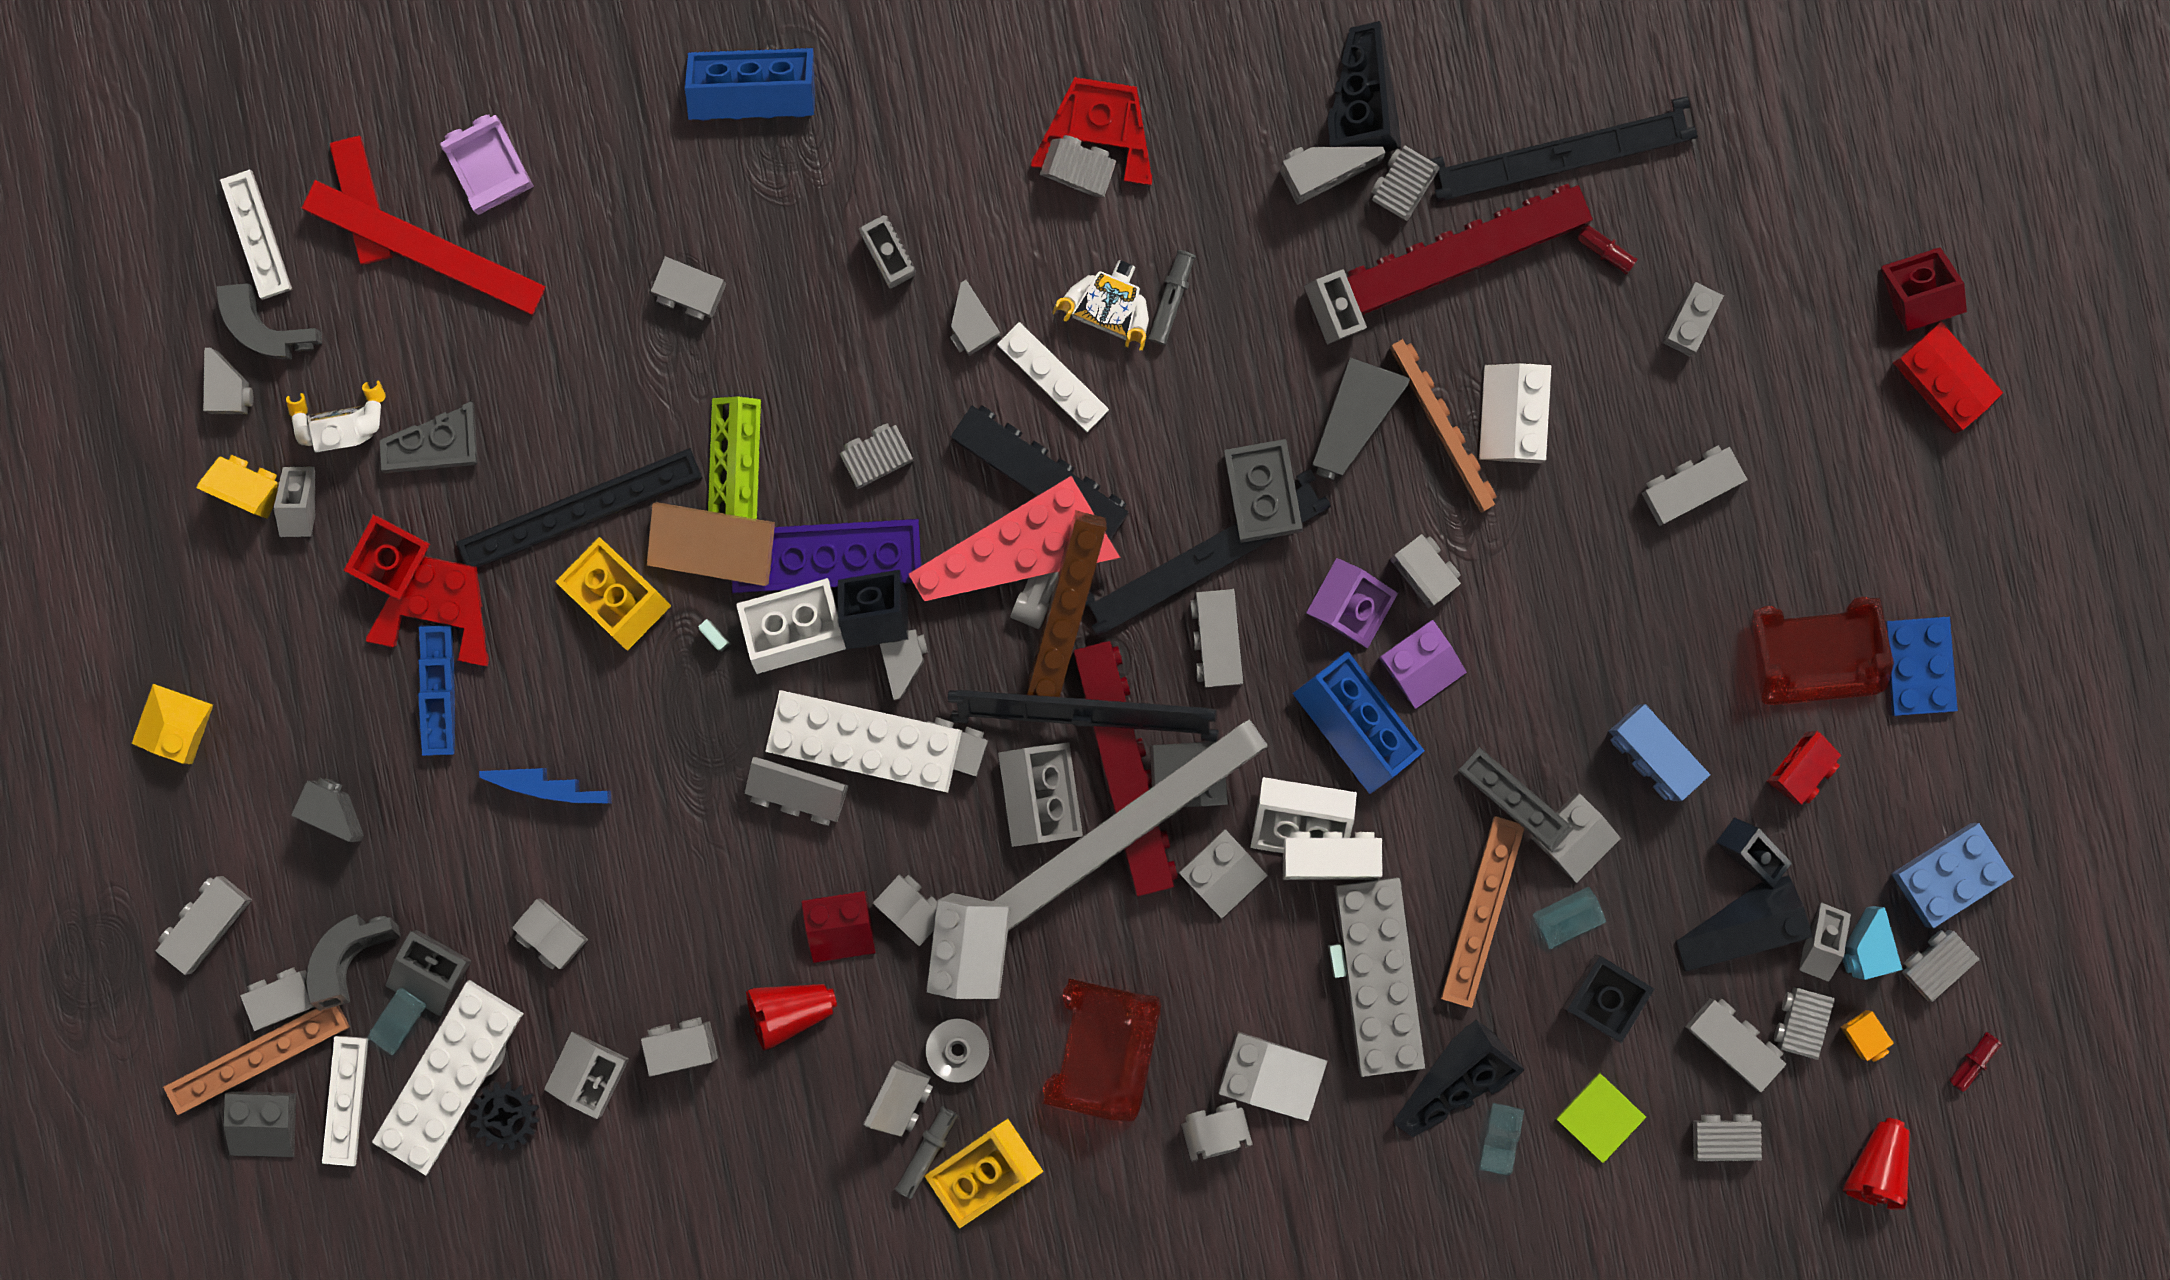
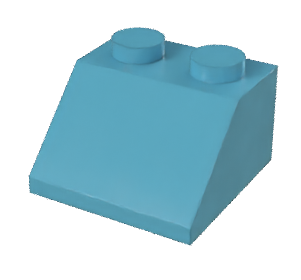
[1843,906,1902,980]

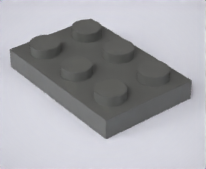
[1224,439,1303,543]

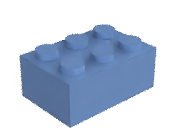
[1609,704,1710,801]
[1891,823,2014,928]

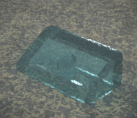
[1533,887,1607,949]

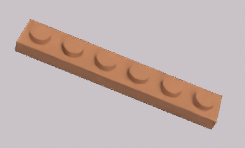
[1389,339,1496,513]
[1440,816,1524,1008]
[163,1006,350,1115]

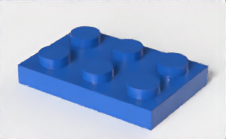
[1884,617,1958,716]

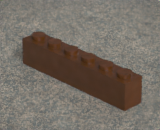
[1026,510,1107,697]

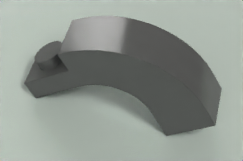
[217,283,322,360]
[307,914,401,1011]

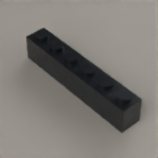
[950,405,1129,541]

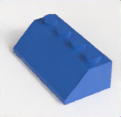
[685,48,815,121]
[1292,651,1425,794]

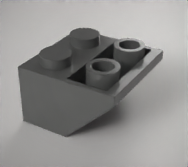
[385,930,472,1017]

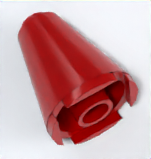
[746,984,837,1051]
[1843,1118,1910,1210]

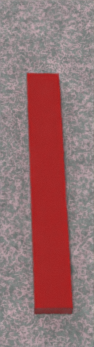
[302,180,546,316]

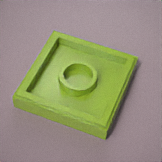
[1556,1073,1646,1163]

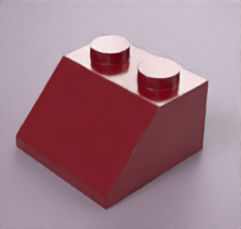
[1881,247,1967,331]
[802,890,876,963]

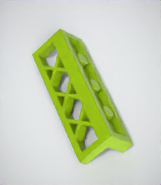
[708,396,761,519]

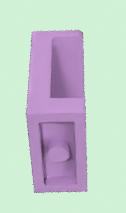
[440,115,534,215]

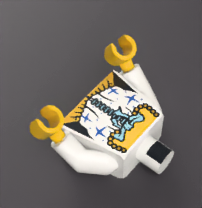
[1052,260,1149,351]
[286,380,386,452]

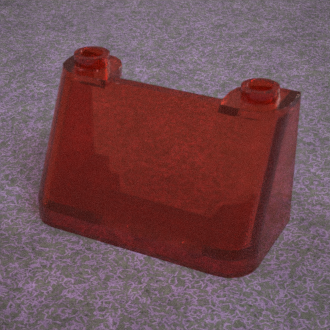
[1752,597,1894,705]
[1043,979,1161,1121]

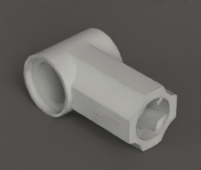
[1010,572,1058,630]

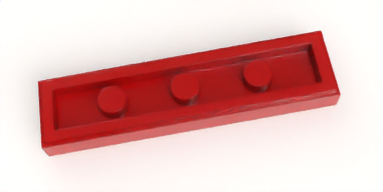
[330,135,393,265]

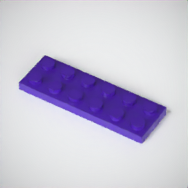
[732,519,921,593]

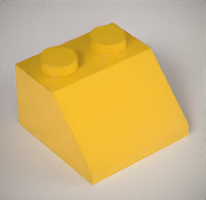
[196,454,279,519]

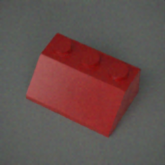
[1893,321,2003,434]

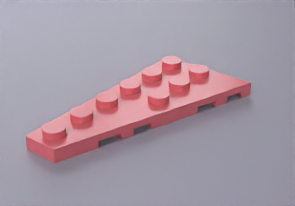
[908,476,1121,601]

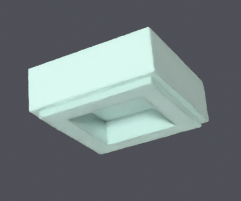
[698,619,730,651]
[1328,943,1347,978]

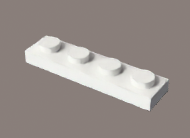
[220,170,292,300]
[997,322,1109,433]
[322,1036,368,1166]

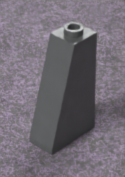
[1311,357,1410,480]

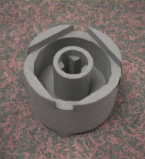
[1181,1102,1253,1162]

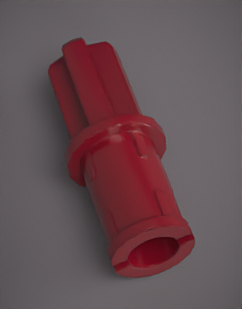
[1577,225,1638,275]
[1950,1032,2003,1092]

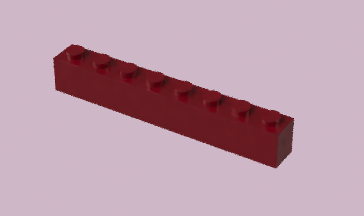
[1347,184,1593,315]
[1074,641,1179,896]

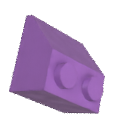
[1307,558,1398,648]
[1379,620,1467,709]

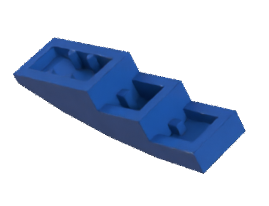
[418,624,455,756]
[479,768,612,803]

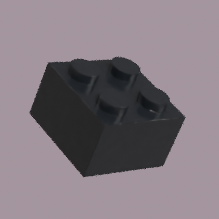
[838,569,909,650]
[1563,954,1654,1043]

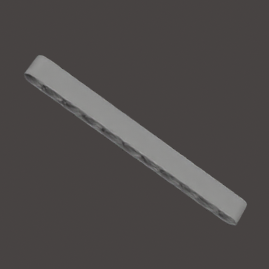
[993,720,1268,931]

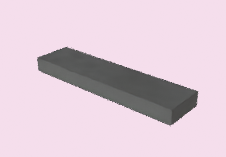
[1458,747,1573,852]

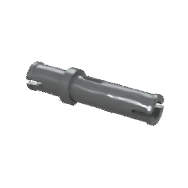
[1148,249,1196,345]
[895,1106,959,1199]

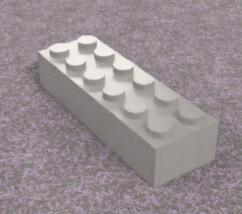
[1334,877,1425,1077]

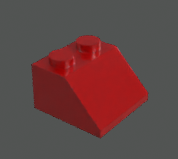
[343,514,430,600]
[1767,731,1841,805]

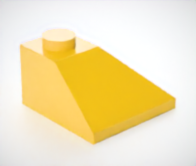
[132,684,213,764]

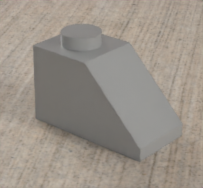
[950,280,1001,356]
[203,348,253,414]
[274,467,315,537]
[880,629,928,701]
[1799,903,1851,982]

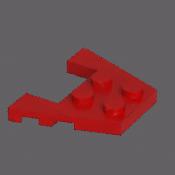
[1031,77,1153,186]
[366,556,489,666]

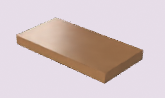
[647,502,775,586]

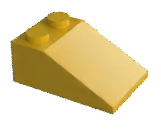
[555,537,671,651]
[924,1119,1044,1229]

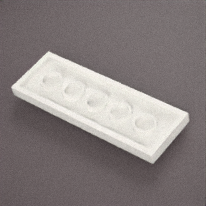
[766,690,962,792]
[372,980,524,1175]

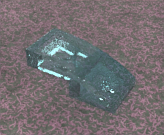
[367,987,427,1055]
[1479,1103,1524,1176]

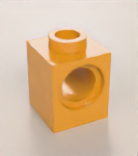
[1840,1010,1894,1062]

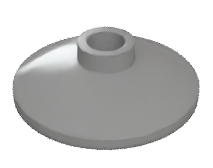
[926,1019,989,1083]

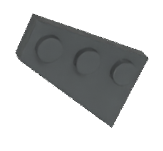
[380,401,478,473]

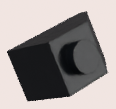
[1716,817,1792,888]

